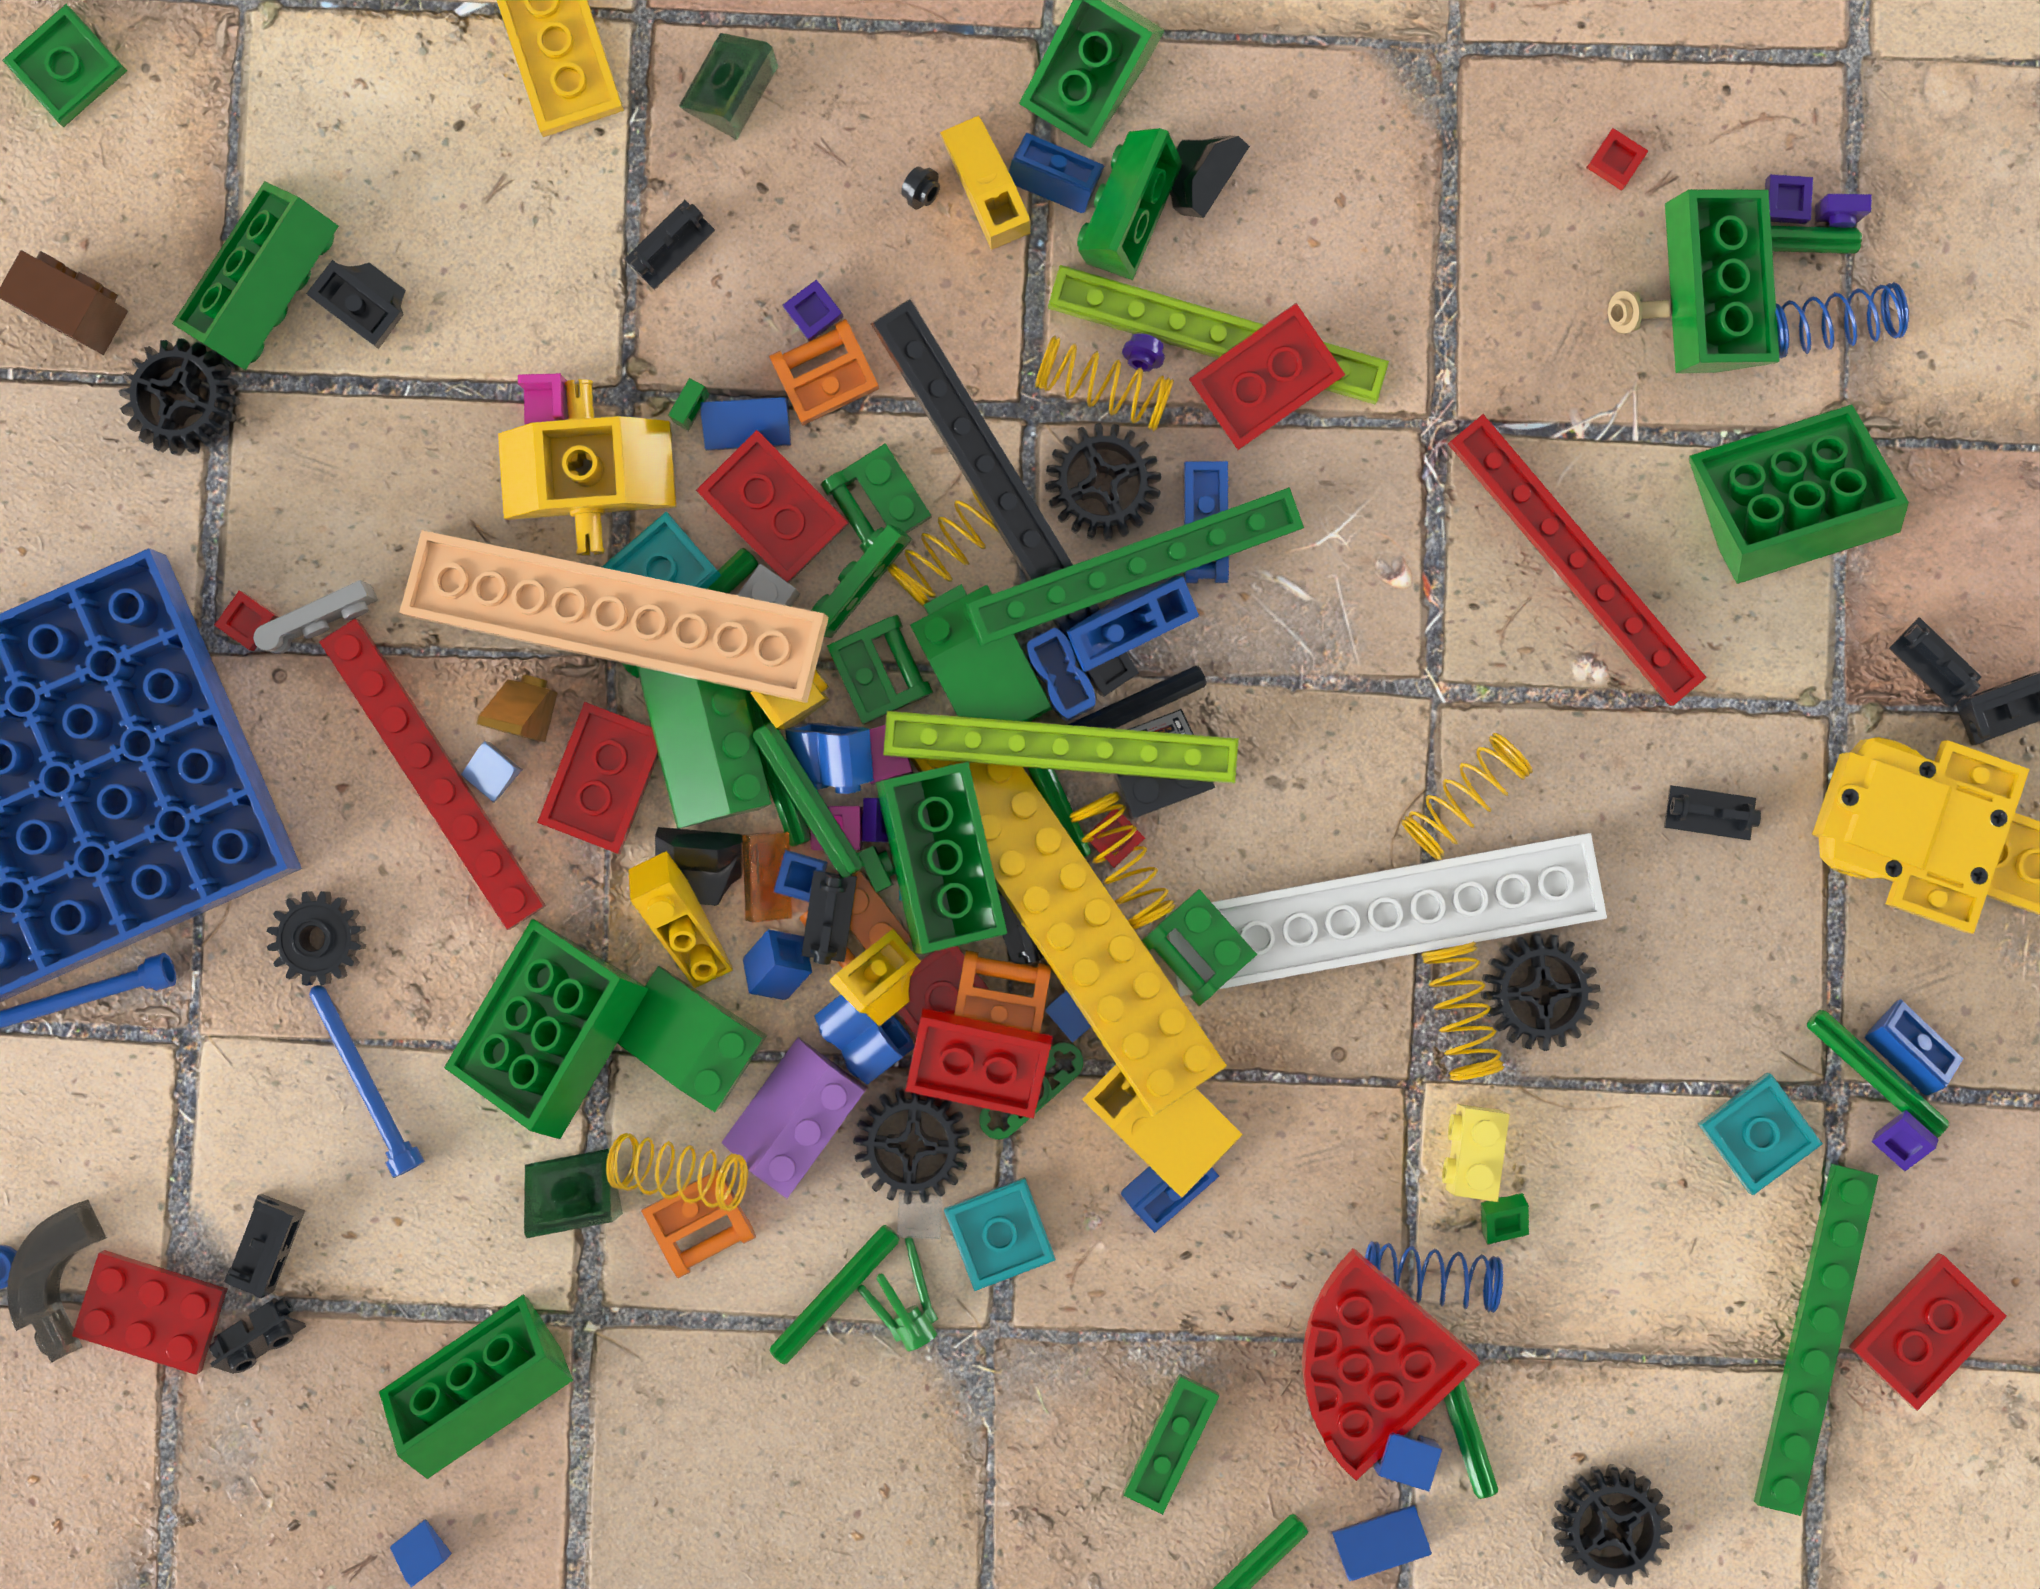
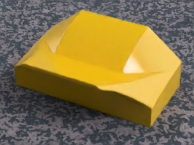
[829,929,921,1027]

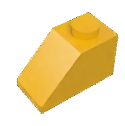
[750,669,829,730]

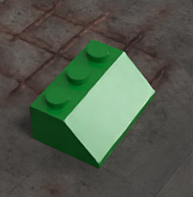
[1077,128,1183,280]

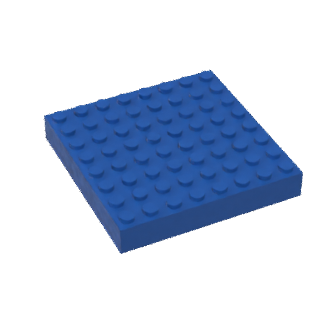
[0,548,302,1002]

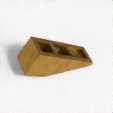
[477,674,558,742]

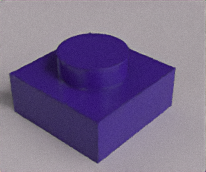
[1765,174,1813,224]
[1815,194,1872,228]
[782,279,843,341]
[861,798,889,843]
[1872,1110,1939,1171]

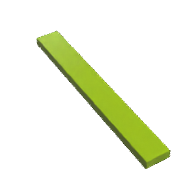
[1048,265,1389,405]
[883,711,1239,783]

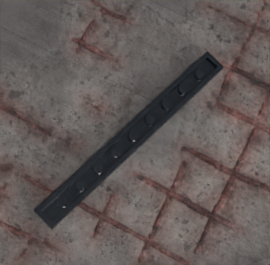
[870,299,1139,697]

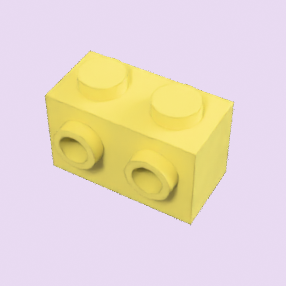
[1442,1104,1510,1202]

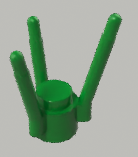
[857,1235,938,1352]

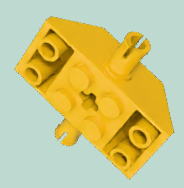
[498,379,677,556]

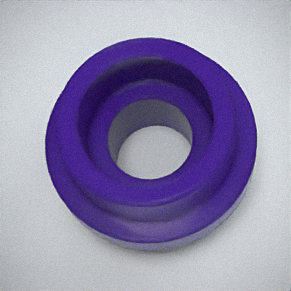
[1122,333,1165,372]

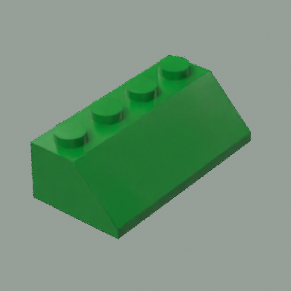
[172,181,339,370]
[1665,189,1780,373]
[637,666,772,829]
[876,762,1007,954]
[379,1294,573,1479]

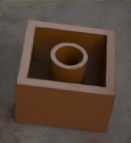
[0,250,128,355]

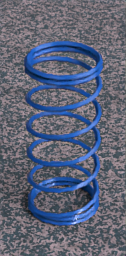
[1775,282,1909,359]
[1365,1241,1503,1313]

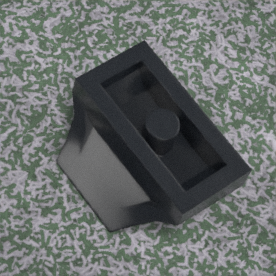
[1170,136,1250,218]
[306,260,406,349]
[655,827,744,906]

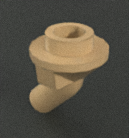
[1607,290,1669,334]

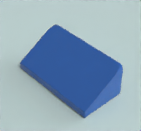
[1009,133,1105,213]
[700,397,791,451]
[1864,999,1963,1096]
[1121,1166,1219,1233]
[1332,1505,1432,1581]

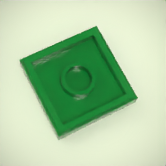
[2,4,127,127]

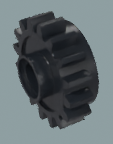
[267,891,366,986]

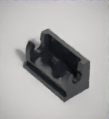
[1956,671,2040,746]
[224,1194,305,1299]

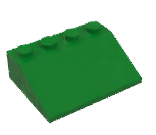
[1689,404,1909,584]
[444,919,649,1139]

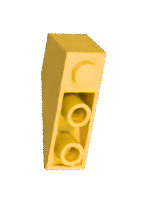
[940,115,1031,250]
[628,851,733,988]

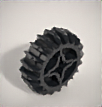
[118,338,241,456]
[1045,423,1162,541]
[1481,933,1601,1051]
[853,1086,971,1204]
[1551,1464,1673,1587]

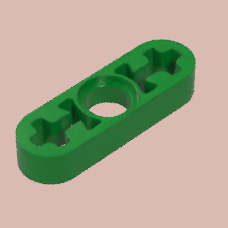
[979,1041,1083,1140]

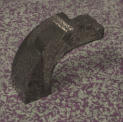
[7,1200,107,1363]

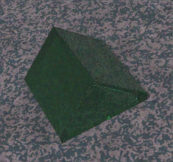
[679,33,778,140]
[524,1148,623,1239]

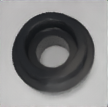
[901,166,940,210]

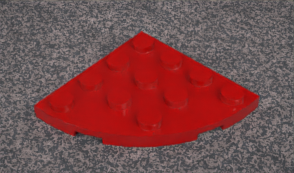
[1302,1248,1480,1481]

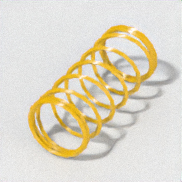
[1035,336,1174,432]
[887,488,999,607]
[1402,733,1533,860]
[1069,791,1176,930]
[1421,941,1505,1081]
[606,1133,748,1211]

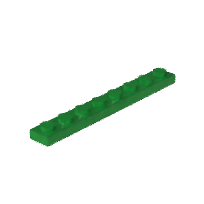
[965,487,1304,646]
[1754,1163,1879,1516]

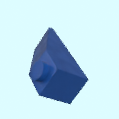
[1067,575,1199,672]

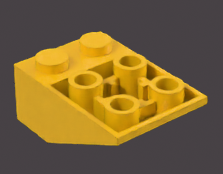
[1082,1064,1243,1198]

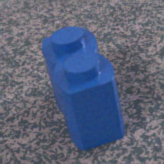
[1027,627,1096,722]
[785,723,874,794]
[814,994,915,1085]

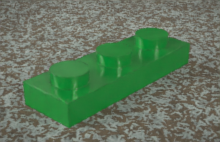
[811,524,912,638]
[1123,1373,1220,1515]

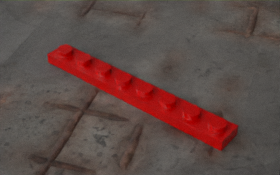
[1448,414,1707,706]
[319,618,546,930]

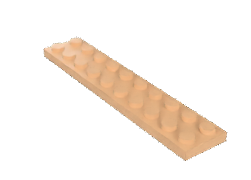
[399,530,829,703]

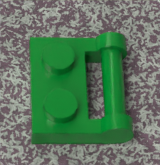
[820,443,932,553]
[827,615,934,725]
[1141,889,1258,1007]

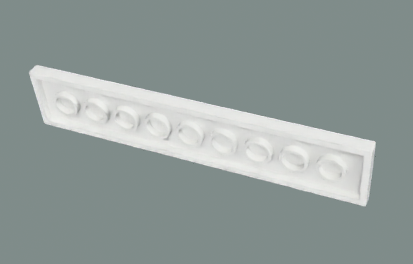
[1164,833,1607,996]

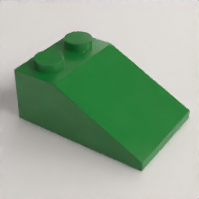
[1019,0,1165,148]
[910,585,1052,722]
[617,966,768,1113]

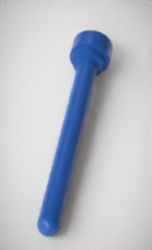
[0,953,176,1029]
[309,985,425,1178]

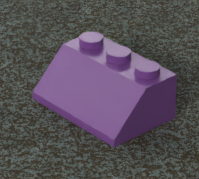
[721,1037,868,1198]

